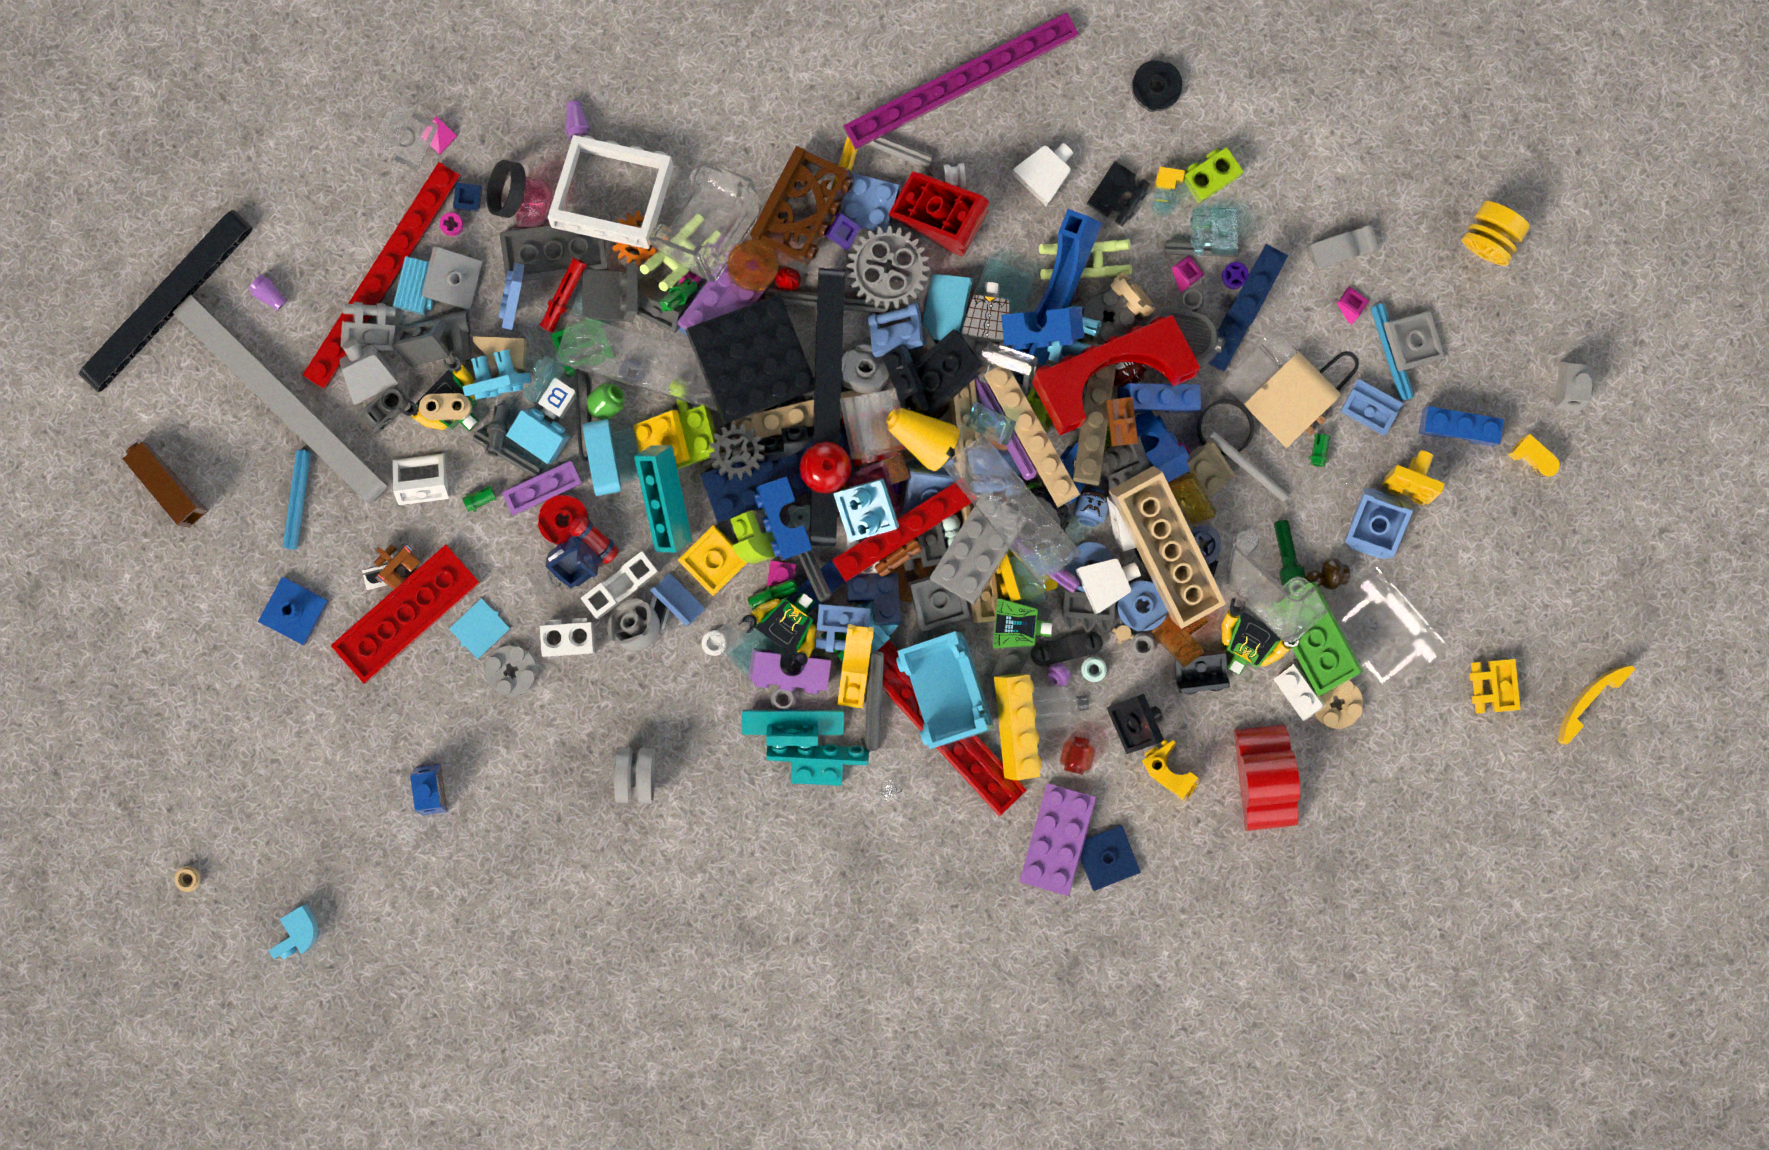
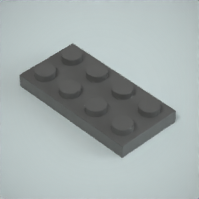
[499,218,608,282]

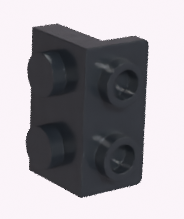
[1174,649,1230,695]

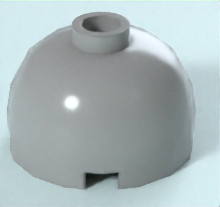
[607,598,660,651]

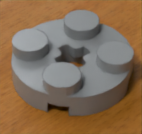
[842,345,890,394]
[485,645,537,696]

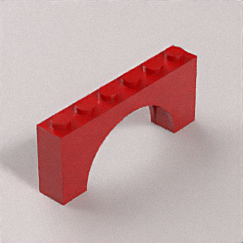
[1032,315,1200,436]

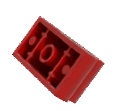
[888,171,990,256]
[1233,724,1300,831]

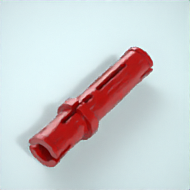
[539,257,587,332]

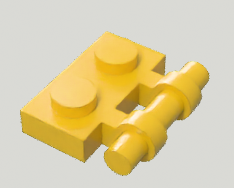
[1469,659,1521,714]

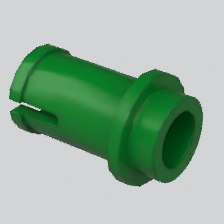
[1308,434,1331,467]
[462,485,497,512]

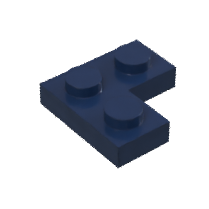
[846,573,901,626]

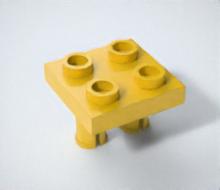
[1381,450,1445,505]

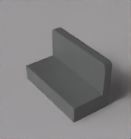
[637,279,693,333]
[393,318,450,366]

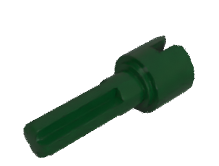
[1274,520,1308,592]

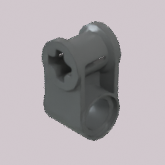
[358,388,408,435]

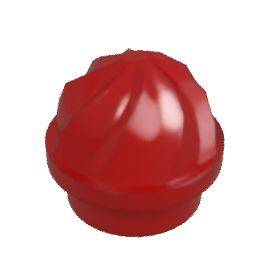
[776,267,801,291]

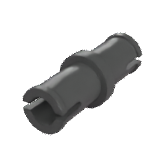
[485,404,510,457]

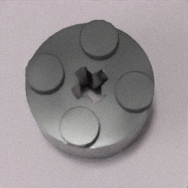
[1082,291,1135,345]

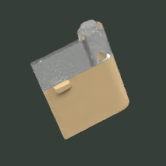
[1222,330,1342,448]

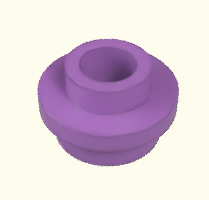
[1047,663,1071,687]

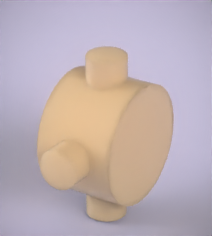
[1112,624,1134,644]

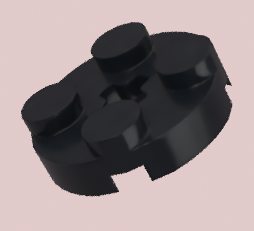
[1131,60,1182,112]

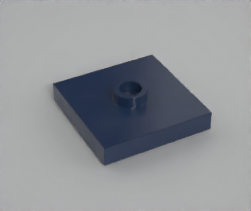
[1080,825,1141,892]

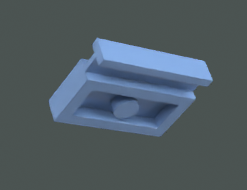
[1340,379,1403,436]

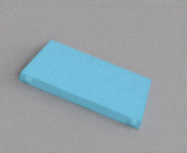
[922,274,973,341]

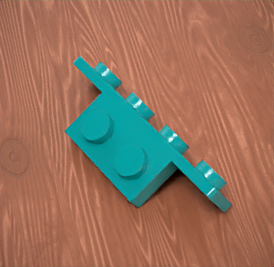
[742,709,844,748]
[766,744,869,786]

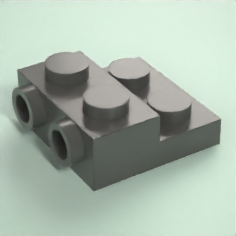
[1106,436,1150,489]

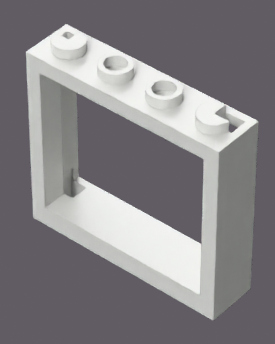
[548,135,674,249]

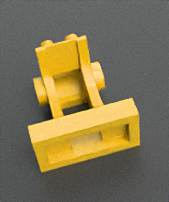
[1142,740,1200,802]

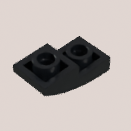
[758,426,810,463]

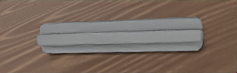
[866,136,933,169]

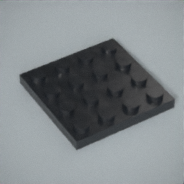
[685,294,816,425]

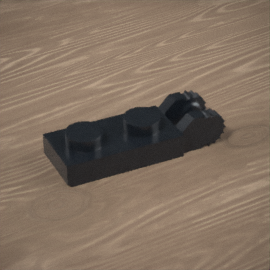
[882,345,928,413]

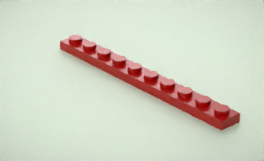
[302,162,461,389]

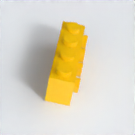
[994,673,1042,780]

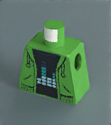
[993,599,1052,649]

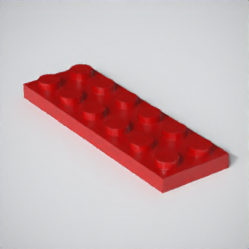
[330,544,480,684]

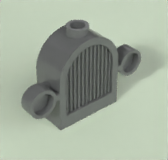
[1160,289,1225,384]

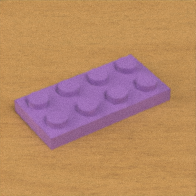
[677,244,778,330]
[1019,783,1097,896]

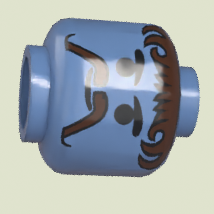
[1074,487,1109,527]

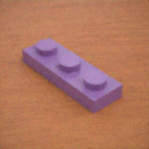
[502,461,583,516]

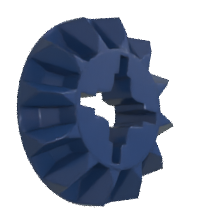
[1191,525,1222,565]

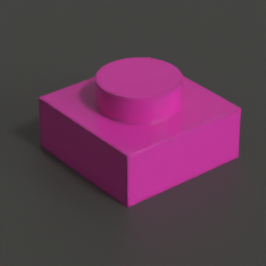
[767,561,796,587]

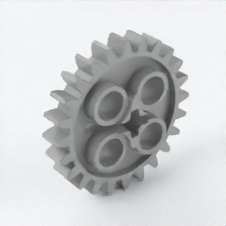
[847,226,930,310]

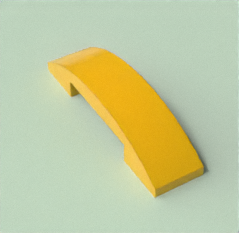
[1558,666,1635,745]

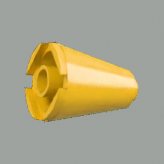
[886,408,960,471]

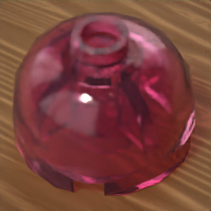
[516,176,554,228]

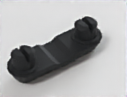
[1031,632,1103,666]

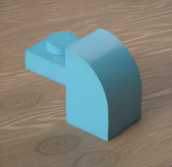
[268,904,318,960]

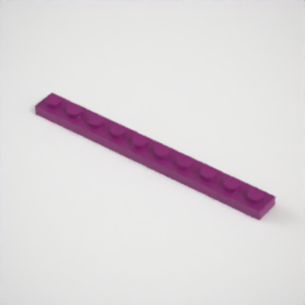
[843,12,1079,150]

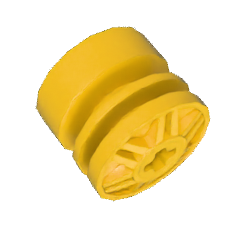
[1461,201,1530,266]

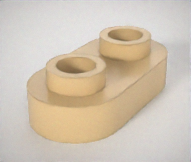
[419,393,472,420]

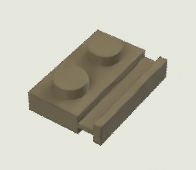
[1187,438,1236,499]

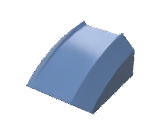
[1345,488,1413,559]

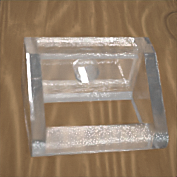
[979,342,1038,396]

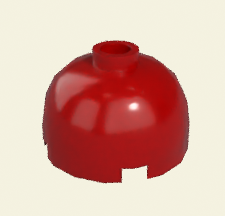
[800,442,852,494]

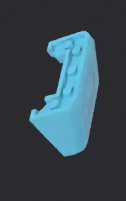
[896,631,994,749]

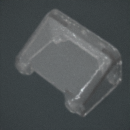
[649,161,762,282]
[1224,524,1327,642]

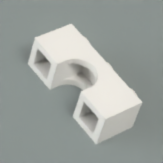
[581,551,659,619]

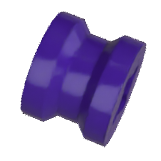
[1221,262,1249,290]

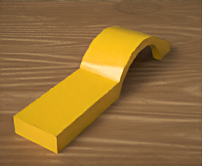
[837,624,874,708]

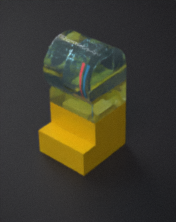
[1152,167,1185,218]

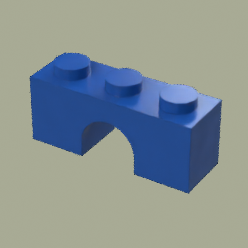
[1001,307,1084,350]
[1118,383,1201,413]
[1419,406,1504,447]
[1135,411,1190,483]
[754,476,812,561]

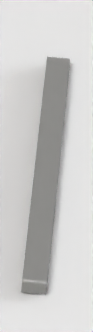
[173,294,388,505]

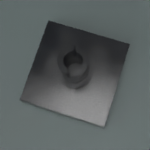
[1107,693,1164,754]

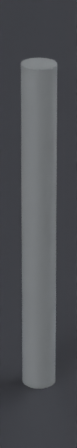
[1207,431,1289,502]

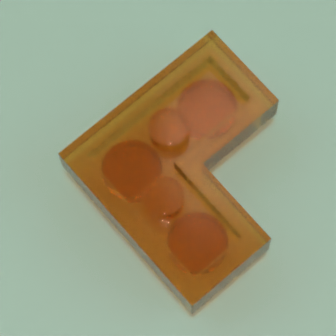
[1151,616,1208,667]

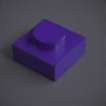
[825,213,861,250]

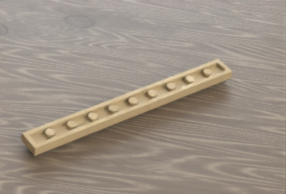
[949,379,998,623]

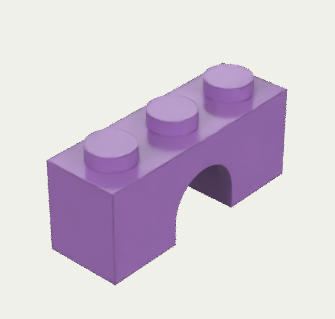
[748,648,831,694]

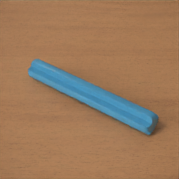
[1371,303,1414,401]
[283,449,311,550]

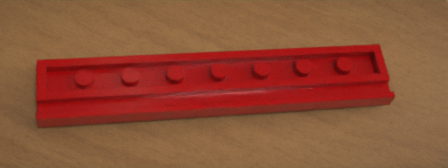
[877,640,1027,816]

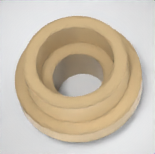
[174,866,201,892]

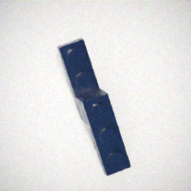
[1207,244,1289,372]

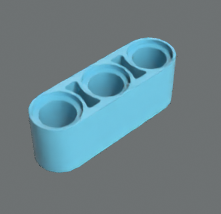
[583,419,622,496]

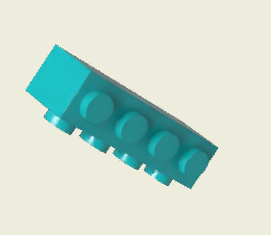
[634,445,693,553]

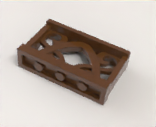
[749,146,854,266]

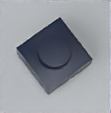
[453,182,482,212]

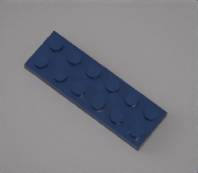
[701,427,862,523]

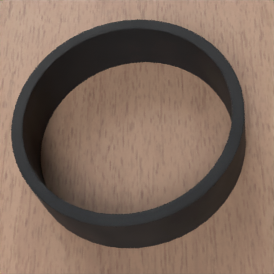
[486,160,526,218]
[1197,399,1255,456]

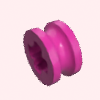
[439,212,464,237]

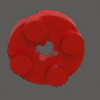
[538,495,589,545]

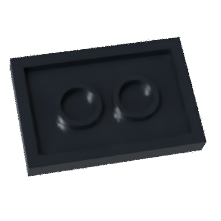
[914,329,986,417]

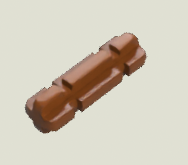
[875,539,922,577]

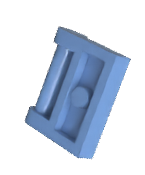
[868,302,924,357]

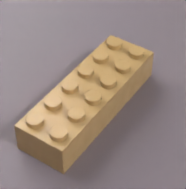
[1108,466,1226,629]

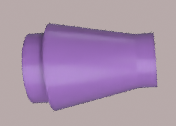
[565,101,590,140]
[248,274,287,311]

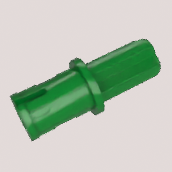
[659,278,697,312]
[748,579,798,610]

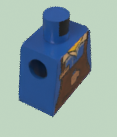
[410,764,448,816]

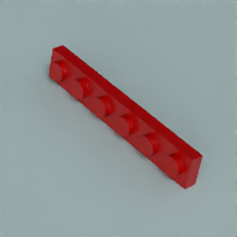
[832,478,976,582]

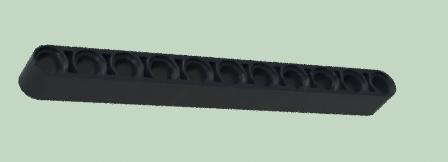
[809,268,845,546]

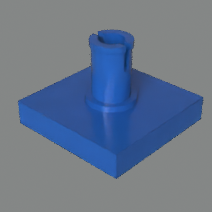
[258,577,329,645]

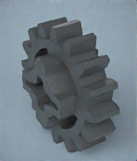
[709,424,765,480]

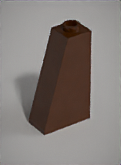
[122,442,208,528]

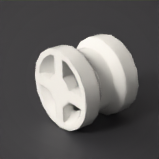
[943,163,966,189]

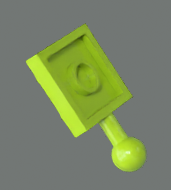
[668,379,722,469]

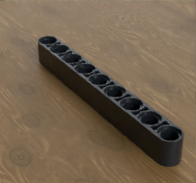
[79,210,253,392]

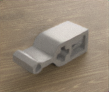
[1307,225,1380,272]

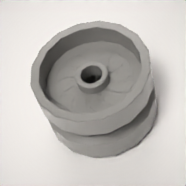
[614,747,656,804]

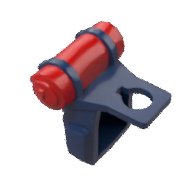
[546,515,619,589]

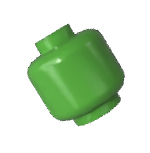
[587,383,625,420]

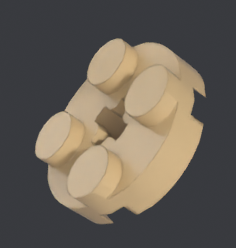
[1111,272,1156,318]
[1314,680,1363,729]

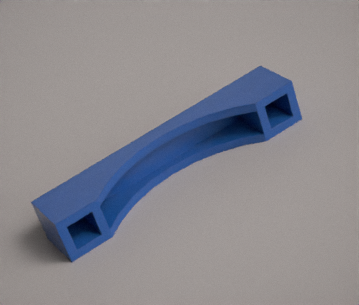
[1010,209,1102,366]

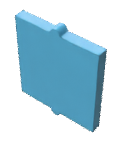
[449,598,510,659]

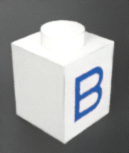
[538,377,575,420]

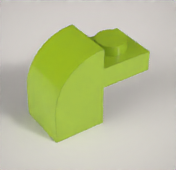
[730,510,775,564]

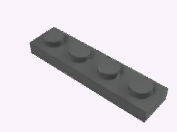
[983,600,1052,697]

